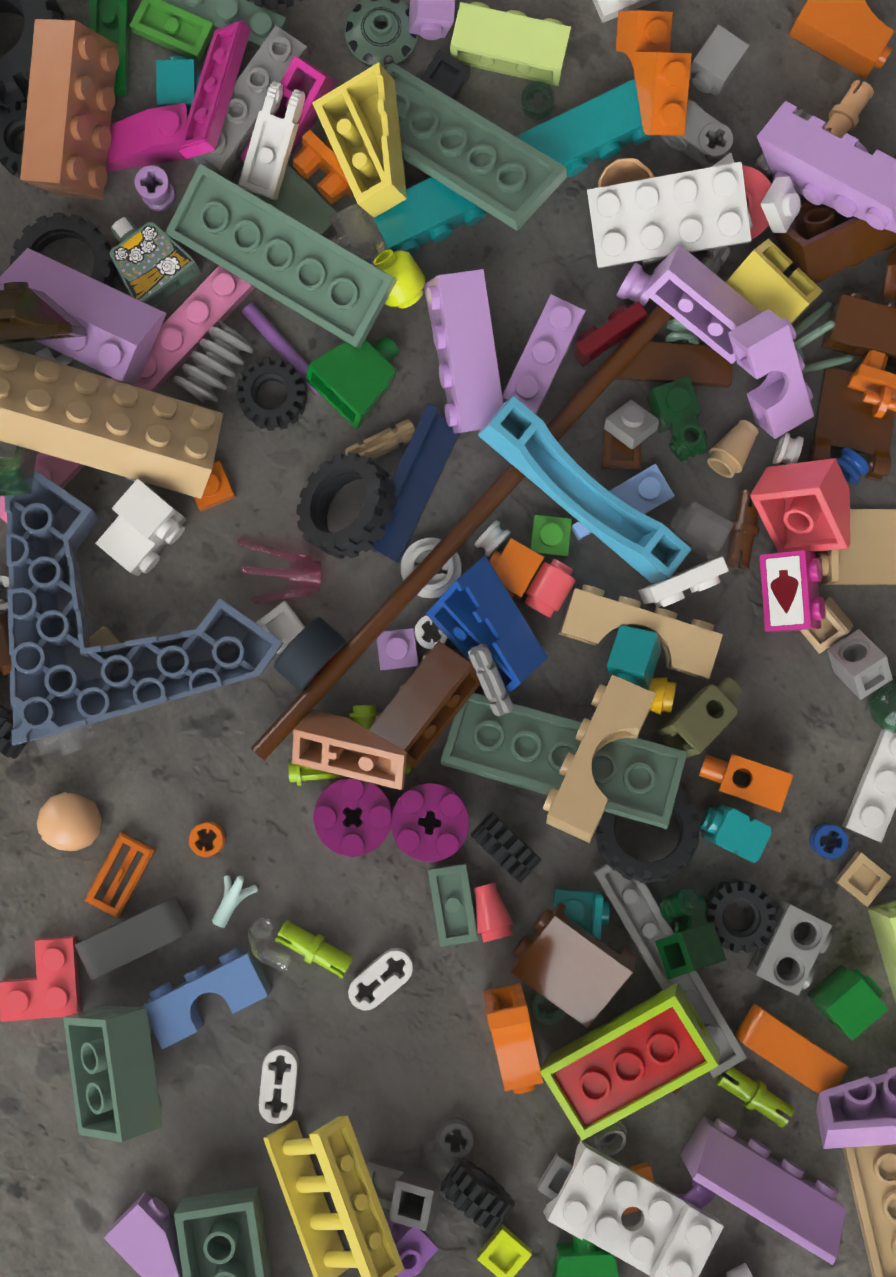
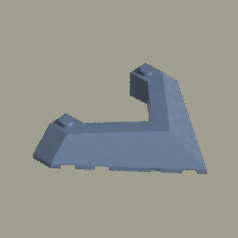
[5,465,284,746]

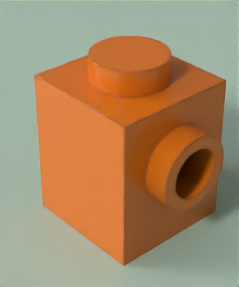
[489,538,544,600]

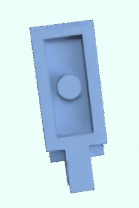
[571,464,675,541]

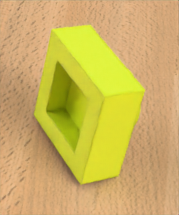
[477,1224,532,1277]

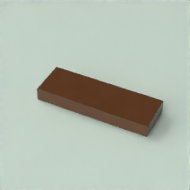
[617,340,733,388]

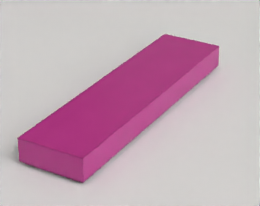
[178,20,251,159]

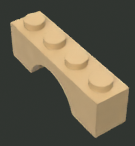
[559,584,723,680]
[543,675,656,843]

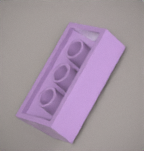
[0,248,167,384]
[680,1115,846,1265]

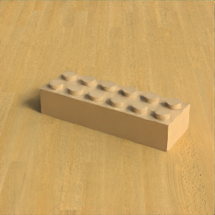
[0,345,224,499]

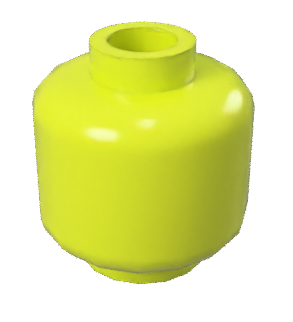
[373,249,426,309]

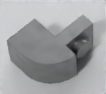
[367,1158,441,1231]

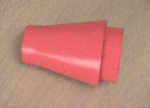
[474,883,514,943]

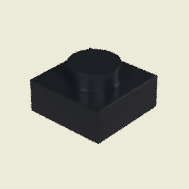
[420,50,471,100]

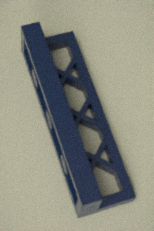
[370,403,460,563]

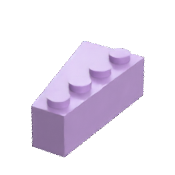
[424,269,503,434]

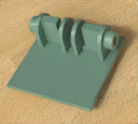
[250,164,341,235]

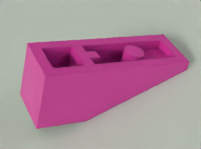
[240,56,339,162]
[106,103,193,172]

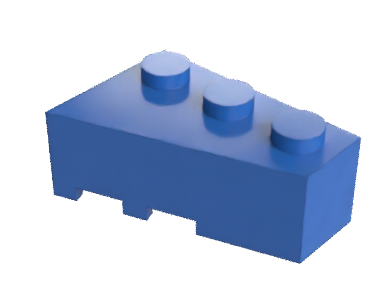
[426,556,548,694]

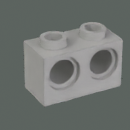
[748,900,832,996]

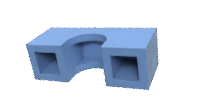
[142,947,272,1050]

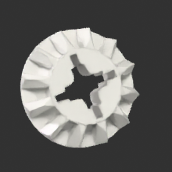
[401,538,461,598]

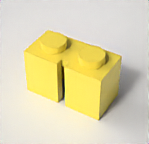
[726,238,823,324]

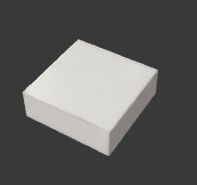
[256,601,305,654]

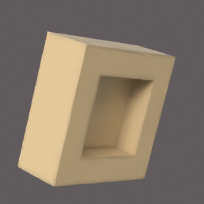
[833,851,891,907]

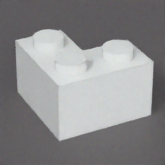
[95,479,187,577]

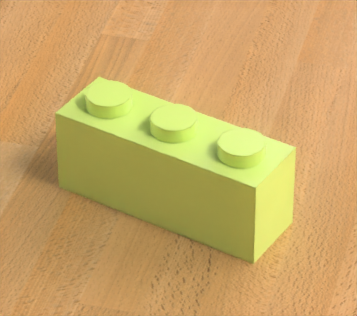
[450,2,571,86]

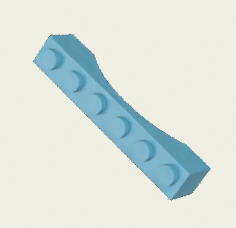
[478,395,692,584]

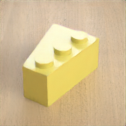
[312,62,407,218]

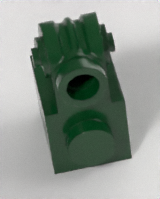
[646,376,708,462]
[655,889,727,979]

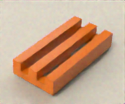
[84,831,157,919]

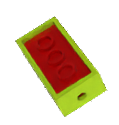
[540,982,720,1141]

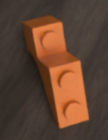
[615,10,692,136]

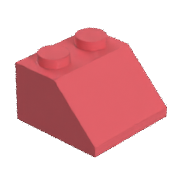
[750,458,850,553]

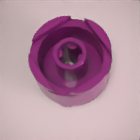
[313,777,393,857]
[391,781,469,862]

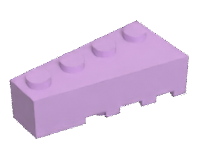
[757,101,896,233]
[816,1067,896,1149]

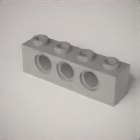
[193,25,310,181]

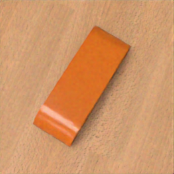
[734,1003,850,1094]

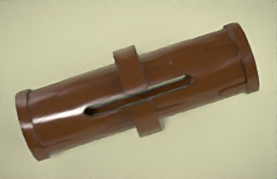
[725,490,760,569]

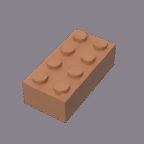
[20,19,119,200]

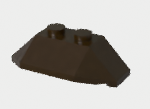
[0,282,87,344]

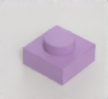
[377,628,418,671]

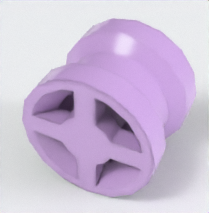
[616,262,653,308]

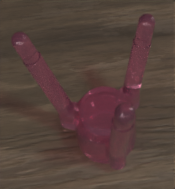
[237,539,321,604]

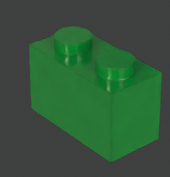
[806,965,889,1041]

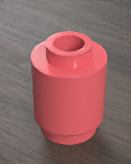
[524,559,576,618]

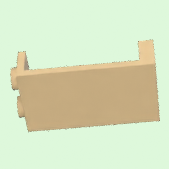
[817,509,896,585]

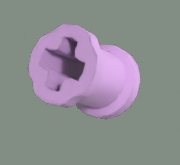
[134,165,176,212]

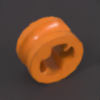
[189,821,226,857]

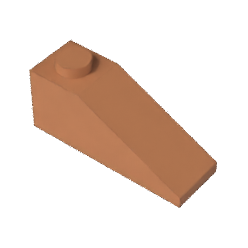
[292,709,407,790]

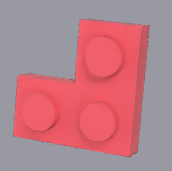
[0,936,82,1022]

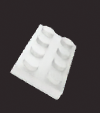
[587,162,751,269]

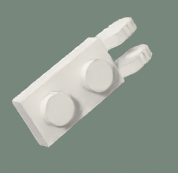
[238,81,305,200]

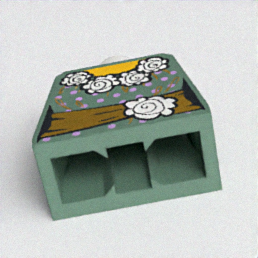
[109,217,202,308]

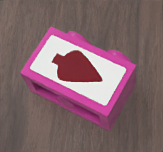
[760,550,826,632]

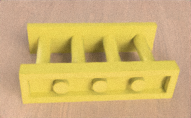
[263,1116,404,1277]

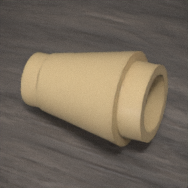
[707,420,759,478]

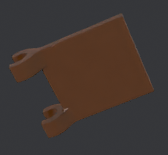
[807,367,895,481]

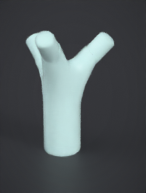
[212,875,258,928]

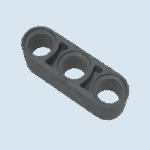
[75,895,193,980]

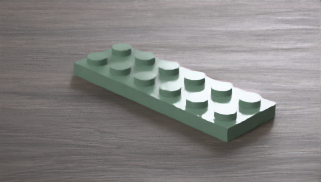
[386,62,567,231]
[165,164,398,348]
[441,693,687,829]

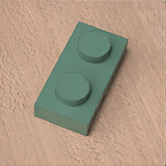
[428,862,478,947]

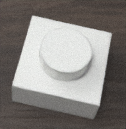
[760,177,801,233]

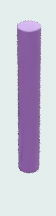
[242,302,320,396]

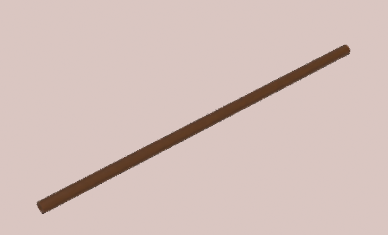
[251,305,672,761]

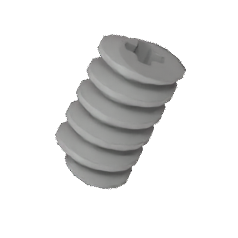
[172,321,254,406]

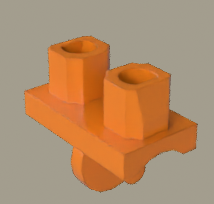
[292,129,354,204]
[847,350,896,419]

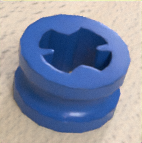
[836,448,870,485]
[809,823,848,859]

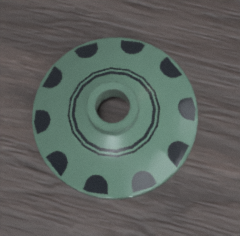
[345,0,419,68]

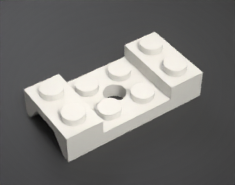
[543,1141,724,1277]

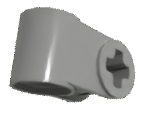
[660,99,733,168]

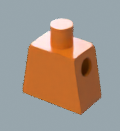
[699,754,793,813]

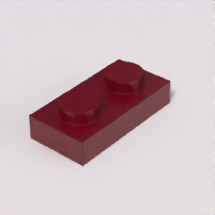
[574,301,647,367]

